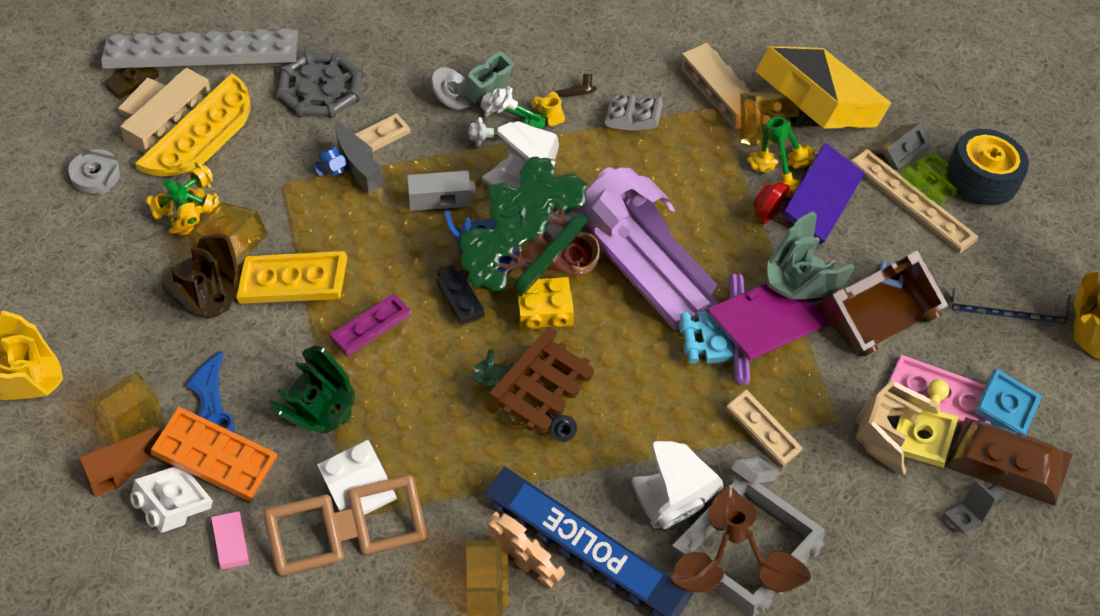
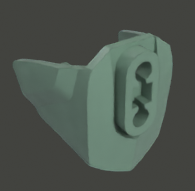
[766,211,855,299]

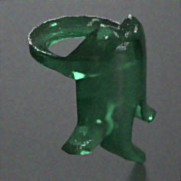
[471,349,514,387]

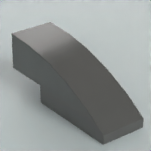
[335,122,383,194]

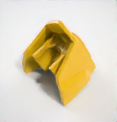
[0,311,63,400]

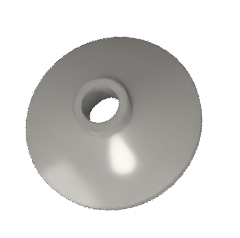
[431,67,472,110]

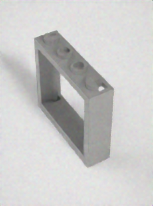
[671,475,825,616]

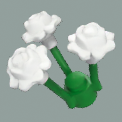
[468,86,546,147]

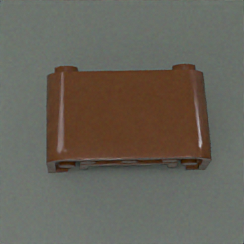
[817,250,948,356]

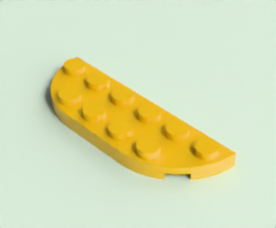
[135,73,250,176]

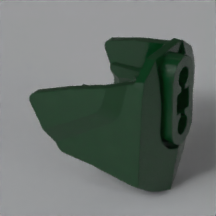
[268,345,355,433]

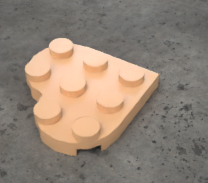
[487,511,565,589]

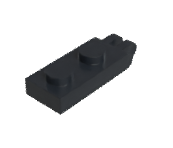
[436,264,485,326]

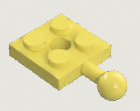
[896,379,959,468]

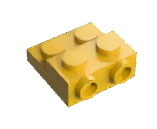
[517,277,574,329]

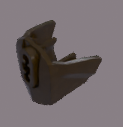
[161,234,239,319]

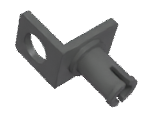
[944,480,1005,534]

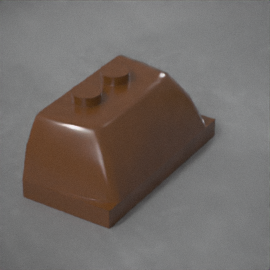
[947,417,1073,506]

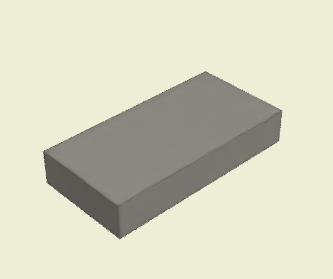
[731,457,779,484]

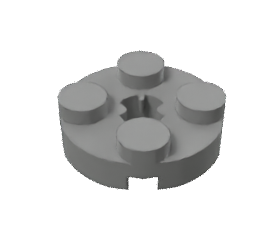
[68,149,121,194]

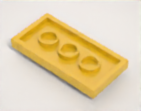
[236,251,348,304]

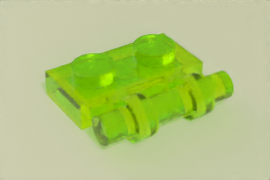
[903,152,959,205]

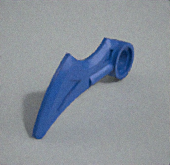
[185,351,235,433]

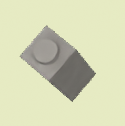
[408,171,476,211]

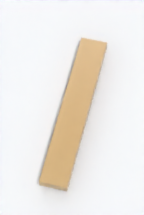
[850,149,978,254]

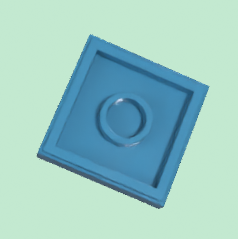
[974,368,1042,435]

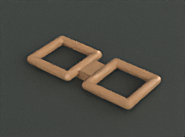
[263,474,427,576]

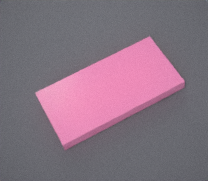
[888,355,991,427]

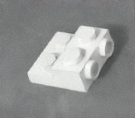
[130,466,213,533]

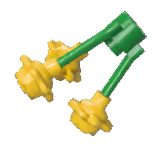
[747,117,815,198]

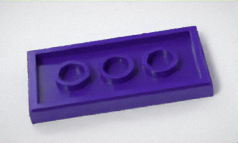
[781,143,865,244]

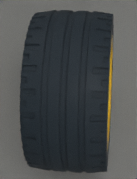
[947,129,1029,205]

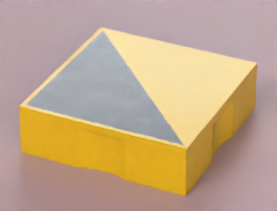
[755,46,891,128]

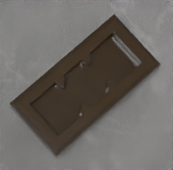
[105,67,159,100]

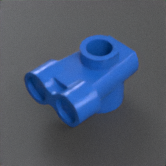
[312,146,346,177]

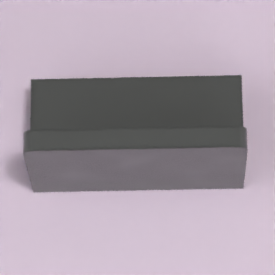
[870,123,931,170]

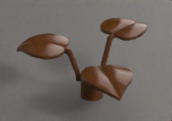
[671,485,811,593]

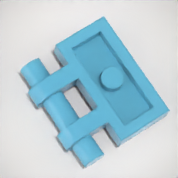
[679,311,734,364]

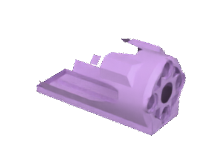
[574,167,718,331]

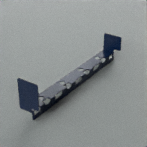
[951,287,1071,324]

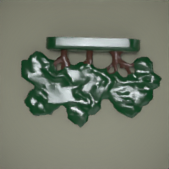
[460,156,590,297]

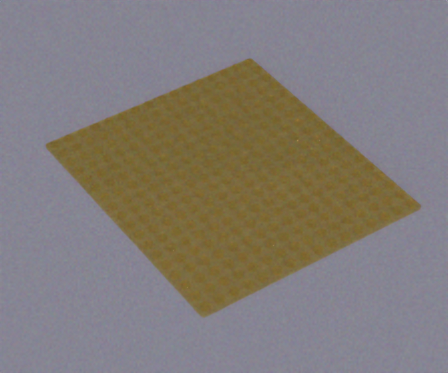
[284,107,838,517]

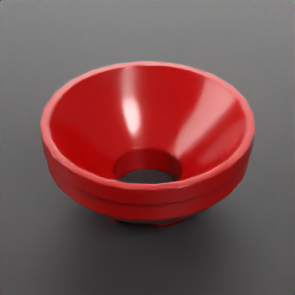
[753,182,790,225]

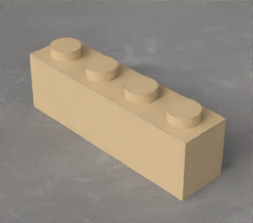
[681,43,761,130]
[120,68,211,154]

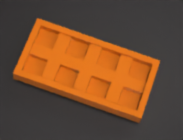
[151,407,278,502]

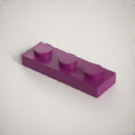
[330,294,411,357]

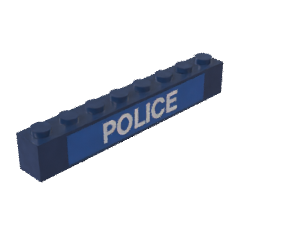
[486,466,694,616]

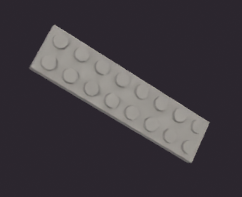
[101,29,298,69]

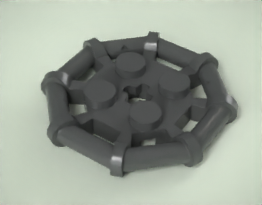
[275,51,364,118]

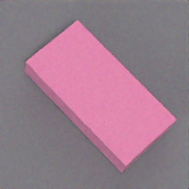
[211,511,249,570]

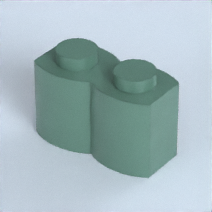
[463,52,514,104]

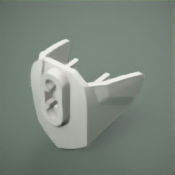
[482,122,559,188]
[631,441,723,529]

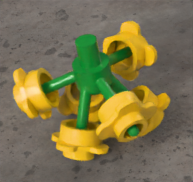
[146,161,220,235]

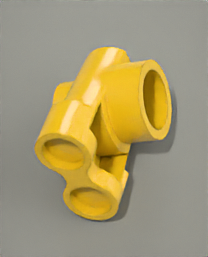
[531,92,565,126]

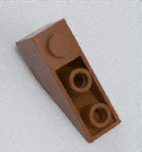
[79,426,161,497]

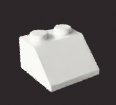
[317,440,397,515]

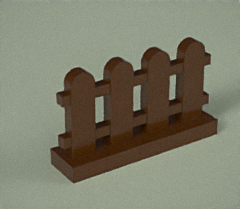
[485,326,594,433]

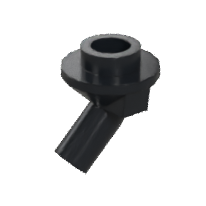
[546,412,577,442]

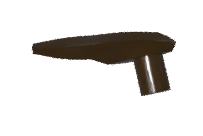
[555,74,597,97]

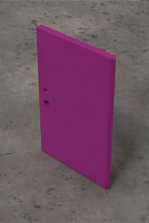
[706,283,829,361]

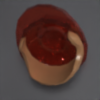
[553,231,600,275]

